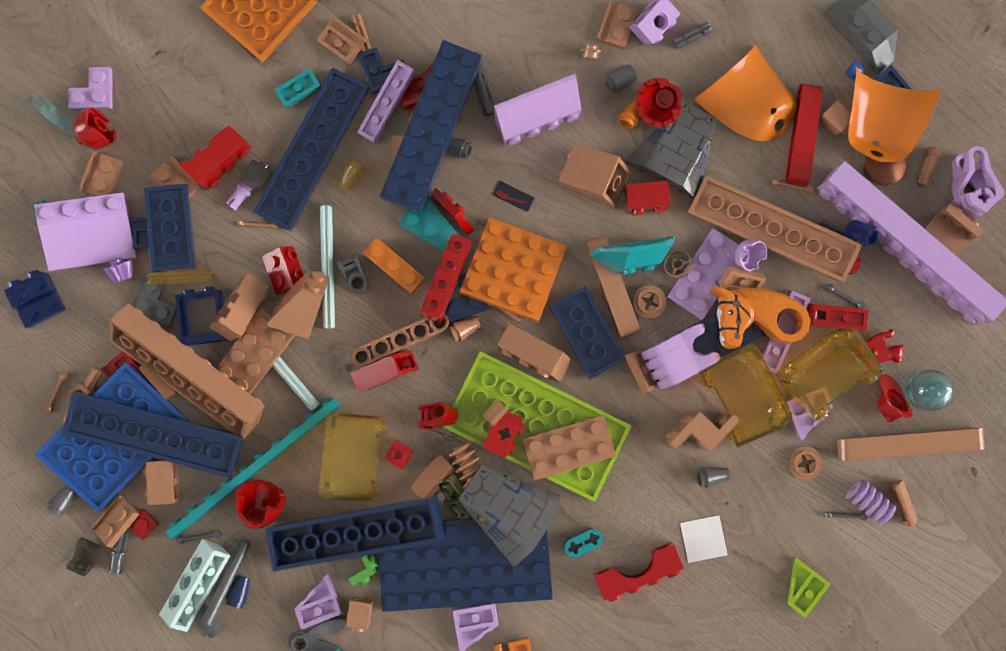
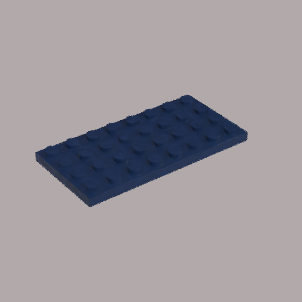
[379,518,553,612]

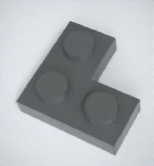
[132,273,179,327]

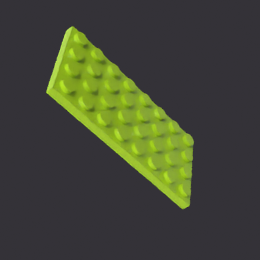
[443,351,632,502]

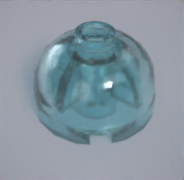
[907,369,954,411]

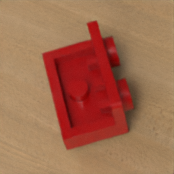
[262,246,304,295]

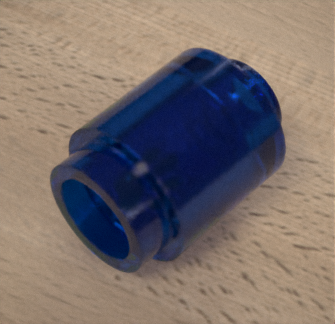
[845,220,879,246]

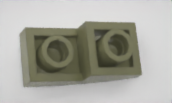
[439,474,470,520]

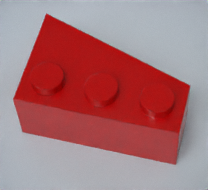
[178,125,251,190]

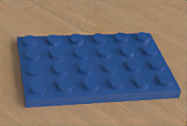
[34,362,189,513]

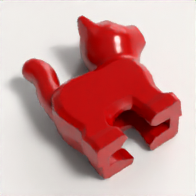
[857,329,905,368]

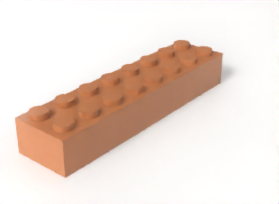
[109,304,264,441]

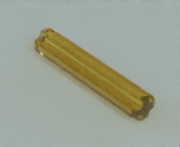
[147,270,212,285]

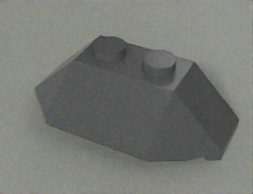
[822,0,898,75]

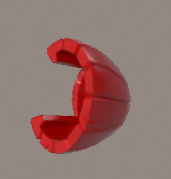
[636,77,682,127]
[235,480,286,529]

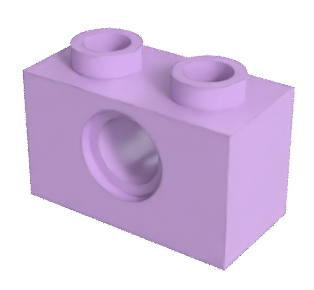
[629,0,680,45]

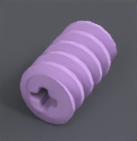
[845,480,896,526]

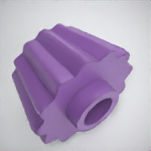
[103,258,133,283]

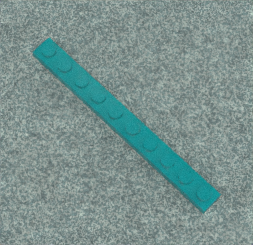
[166,398,343,539]

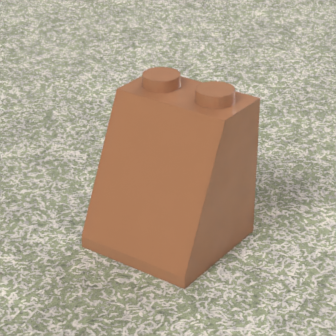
[559,143,631,209]
[267,270,329,339]

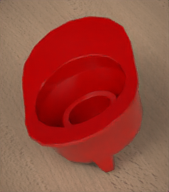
[877,374,913,422]

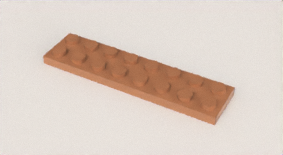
[688,175,862,284]

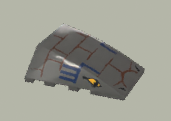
[625,100,718,200]
[458,464,560,567]

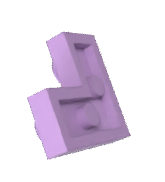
[68,67,112,111]

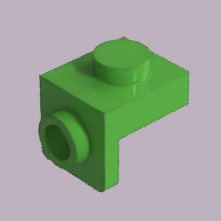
[348,555,378,587]

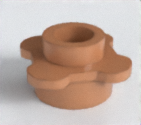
[580,45,601,59]

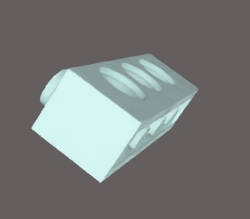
[159,539,231,632]

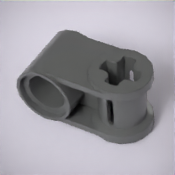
[337,253,369,295]

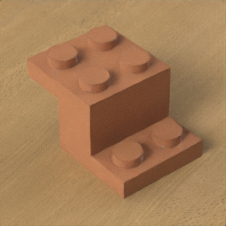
[664,412,740,452]

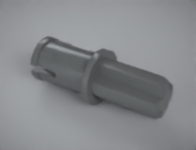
[108,531,129,574]

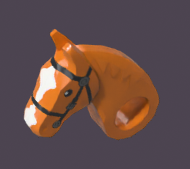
[710,286,811,349]

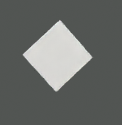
[680,515,728,563]

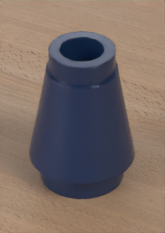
[226,575,250,609]

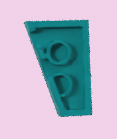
[398,198,459,253]

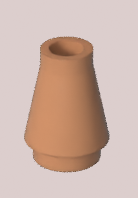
[448,316,481,342]

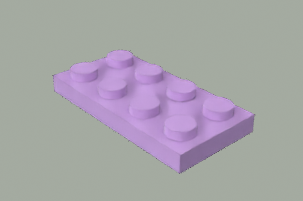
[666,228,739,320]

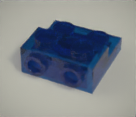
[4,270,66,329]

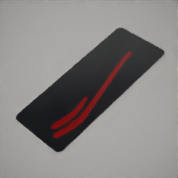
[493,181,534,212]

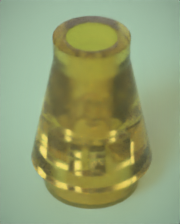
[337,159,365,192]

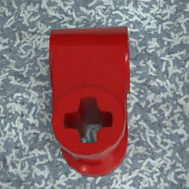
[418,402,458,430]

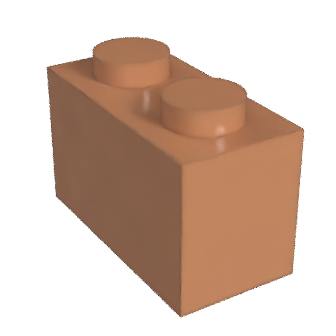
[143,460,180,505]

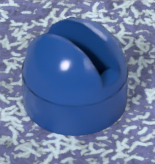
[844,60,864,79]

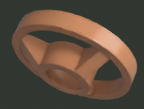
[663,250,693,278]

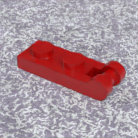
[808,304,869,331]

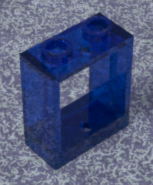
[175,286,228,346]

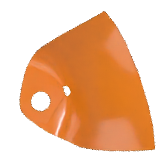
[694,44,797,142]
[848,67,942,162]

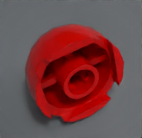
[73,107,117,150]

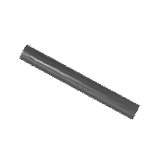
[201,541,250,626]

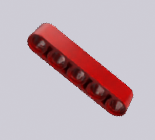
[785,83,823,185]

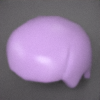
[735,239,767,272]

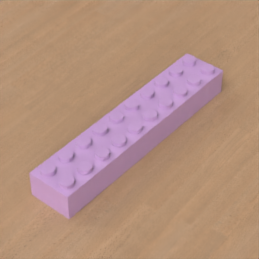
[816,161,1006,325]

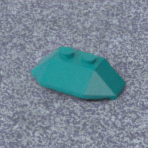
[591,236,676,276]

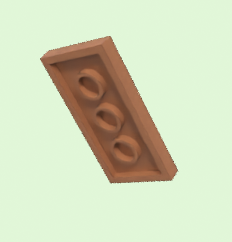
[216,308,295,395]
[522,415,616,481]

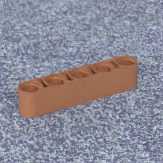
[585,235,640,338]
[352,314,450,367]

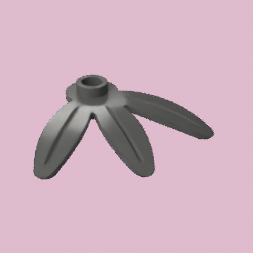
[289,618,347,651]

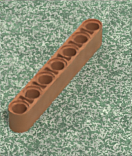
[836,428,985,461]

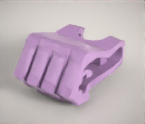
[951,146,1004,219]
[641,323,721,390]

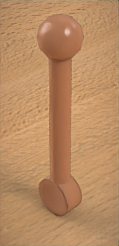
[771,178,814,194]
[235,221,279,230]
[43,372,68,413]

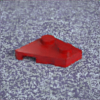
[430,188,474,235]

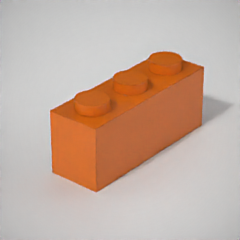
[363,237,426,296]

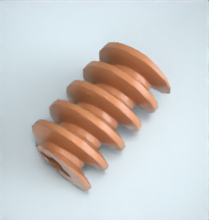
[448,441,481,489]

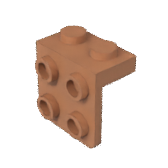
[924,204,984,256]

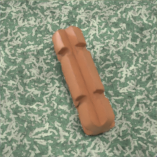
[351,14,372,53]
[917,146,941,187]

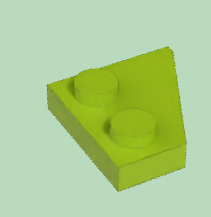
[787,558,831,618]

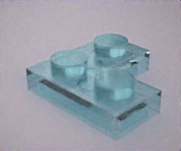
[29,93,74,137]

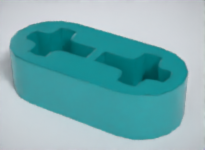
[564,528,603,558]

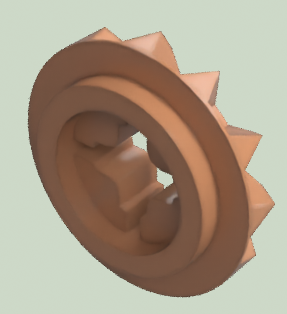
[632,285,666,319]
[788,447,823,481]

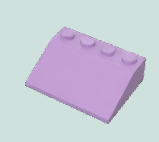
[494,74,582,145]
[34,193,136,272]

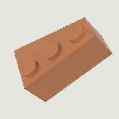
[209,272,269,341]
[497,323,573,382]

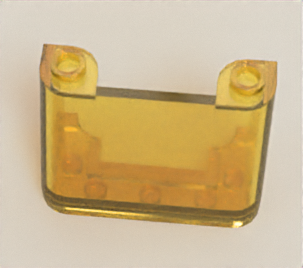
[775,328,884,421]
[698,344,792,447]
[319,412,387,502]

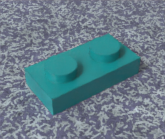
[274,68,321,109]

